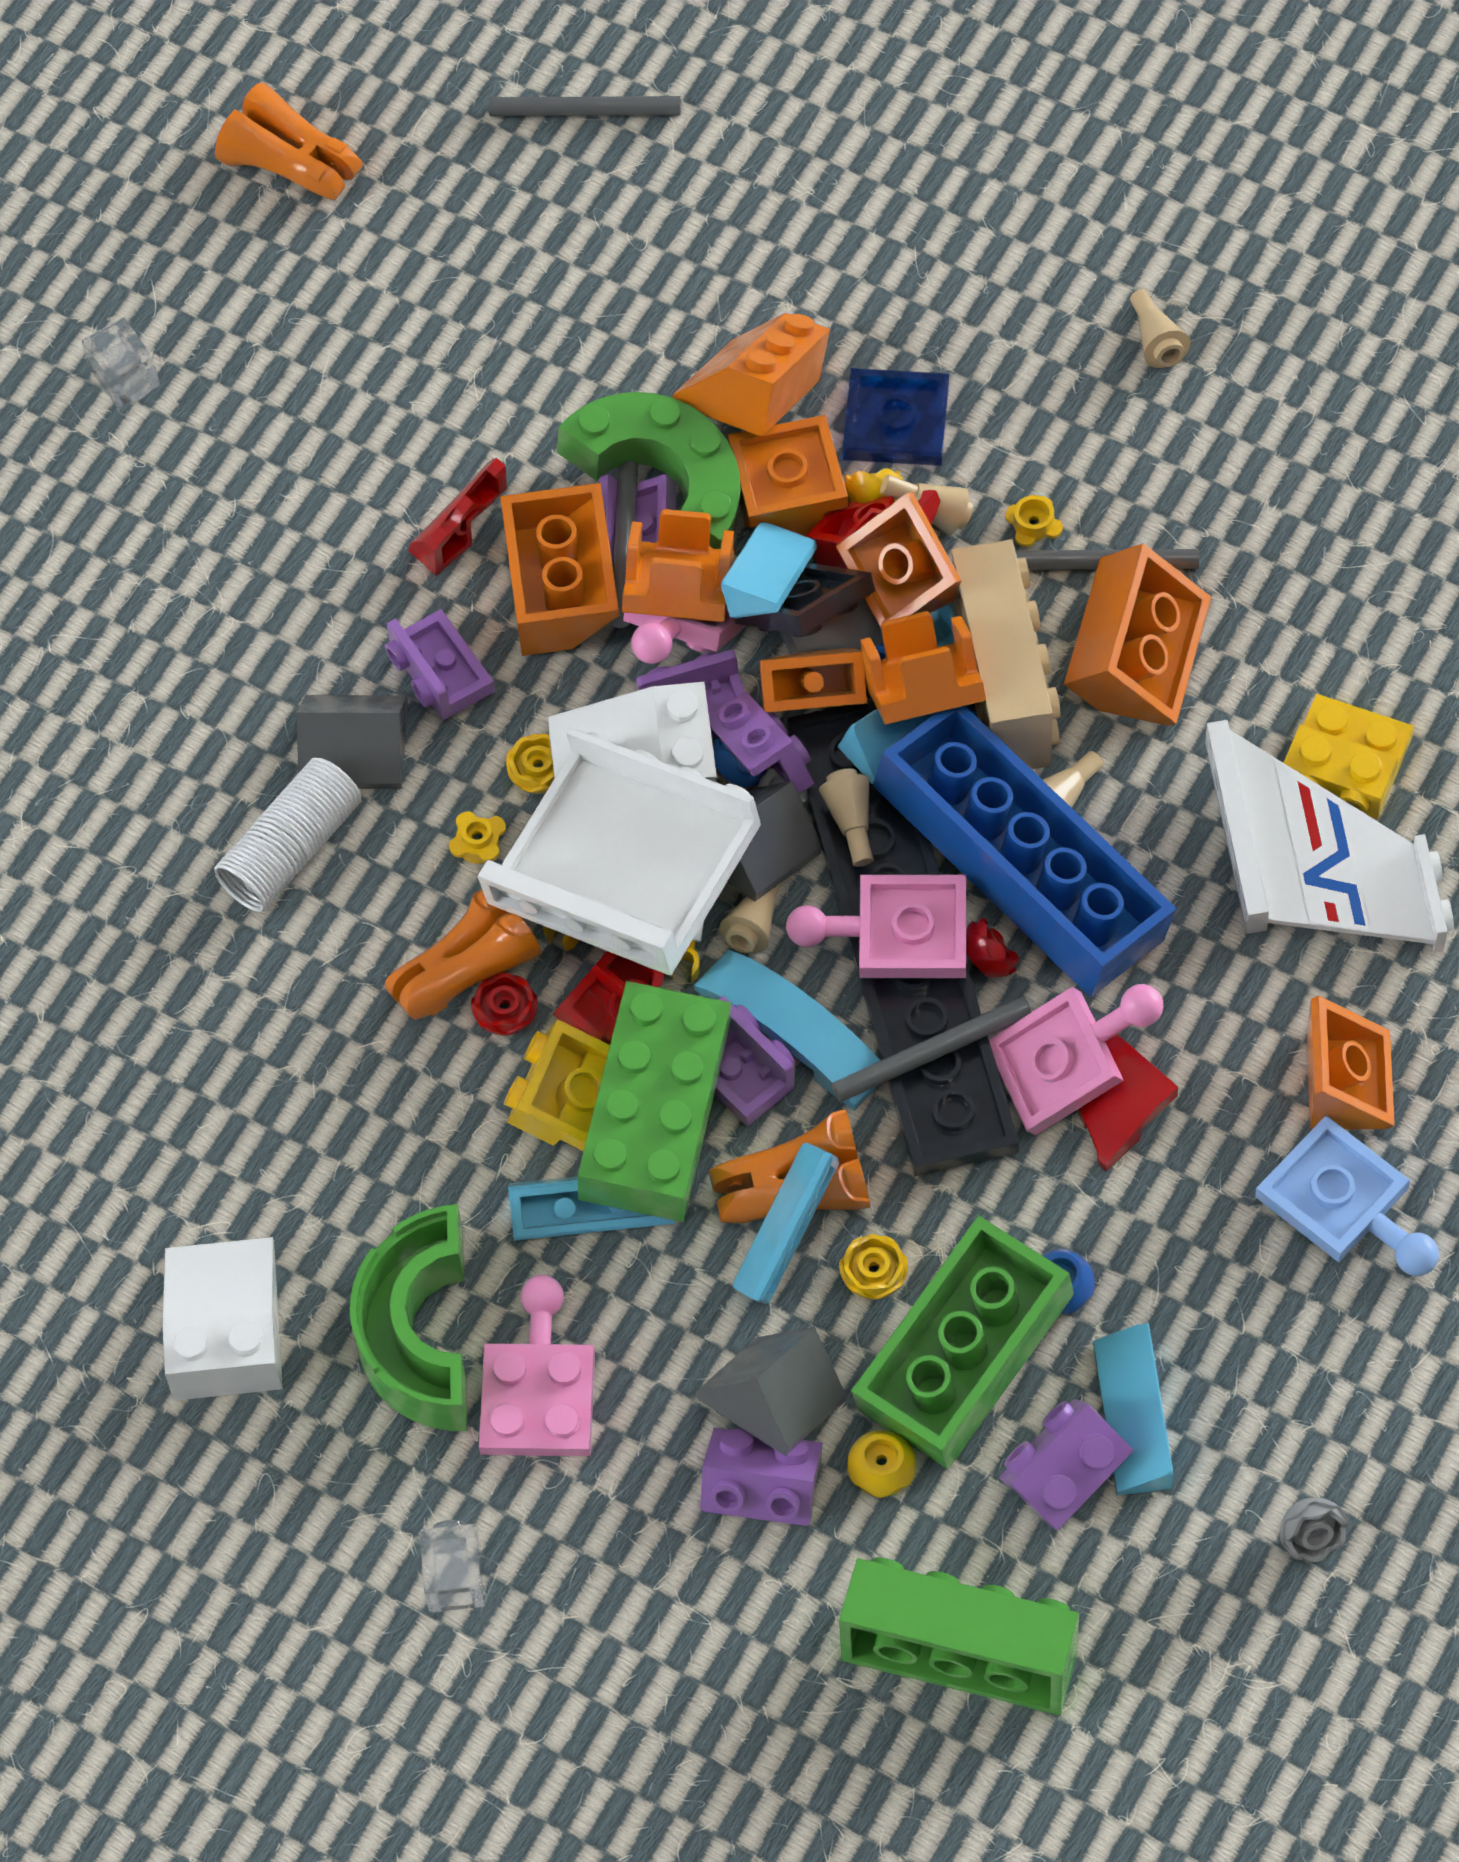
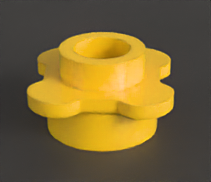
[1005,495,1063,547]
[449,811,506,864]

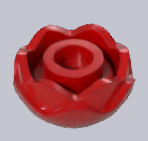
[966,918,1019,978]
[471,973,538,1036]

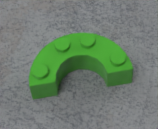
[557,392,740,549]
[350,1204,468,1431]

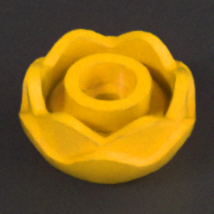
[844,468,904,503]
[506,733,554,794]
[839,1234,908,1300]
[847,1430,916,1498]

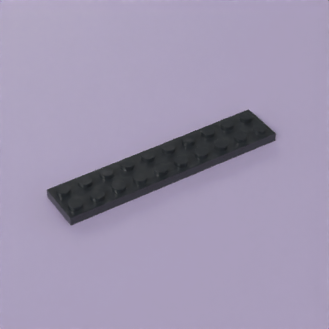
[787,699,1019,1176]

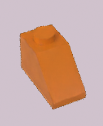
[759,647,867,712]

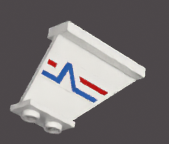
[1205,720,1454,952]

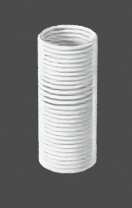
[214,758,362,912]

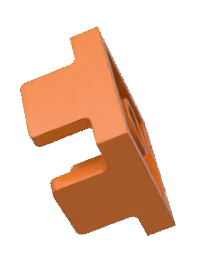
[728,415,848,536]
[622,509,734,622]
[860,611,986,725]

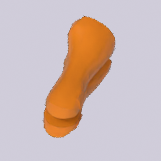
[215,82,363,201]
[385,890,542,1020]
[708,1109,871,1224]

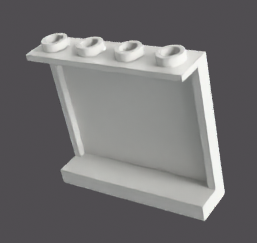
[478,728,761,976]

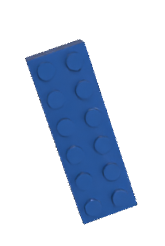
[873,706,1177,998]

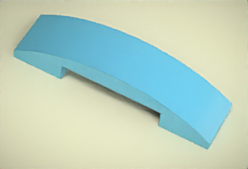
[694,950,881,1111]

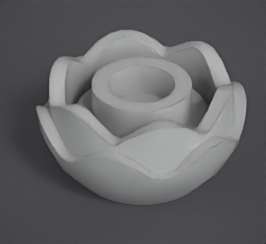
[1280,1497,1349,1562]

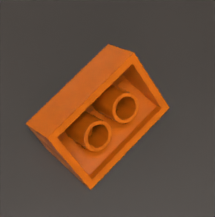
[672,313,830,437]
[500,483,620,656]
[1064,543,1211,726]

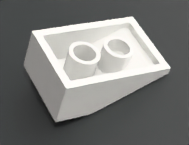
[548,682,717,782]
[163,1237,283,1401]

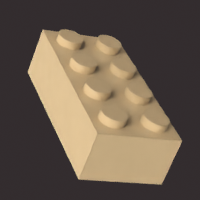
[952,539,1061,769]

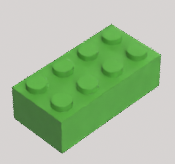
[578,981,731,1222]
[851,1215,1074,1470]
[839,1557,1079,1716]

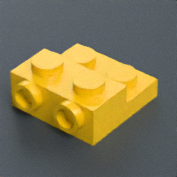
[1283,693,1414,820]
[504,1019,610,1151]

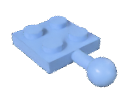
[1255,1115,1439,1276]

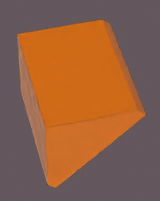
[836,492,962,626]
[1307,996,1395,1129]

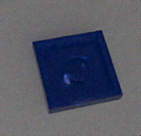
[842,368,950,466]

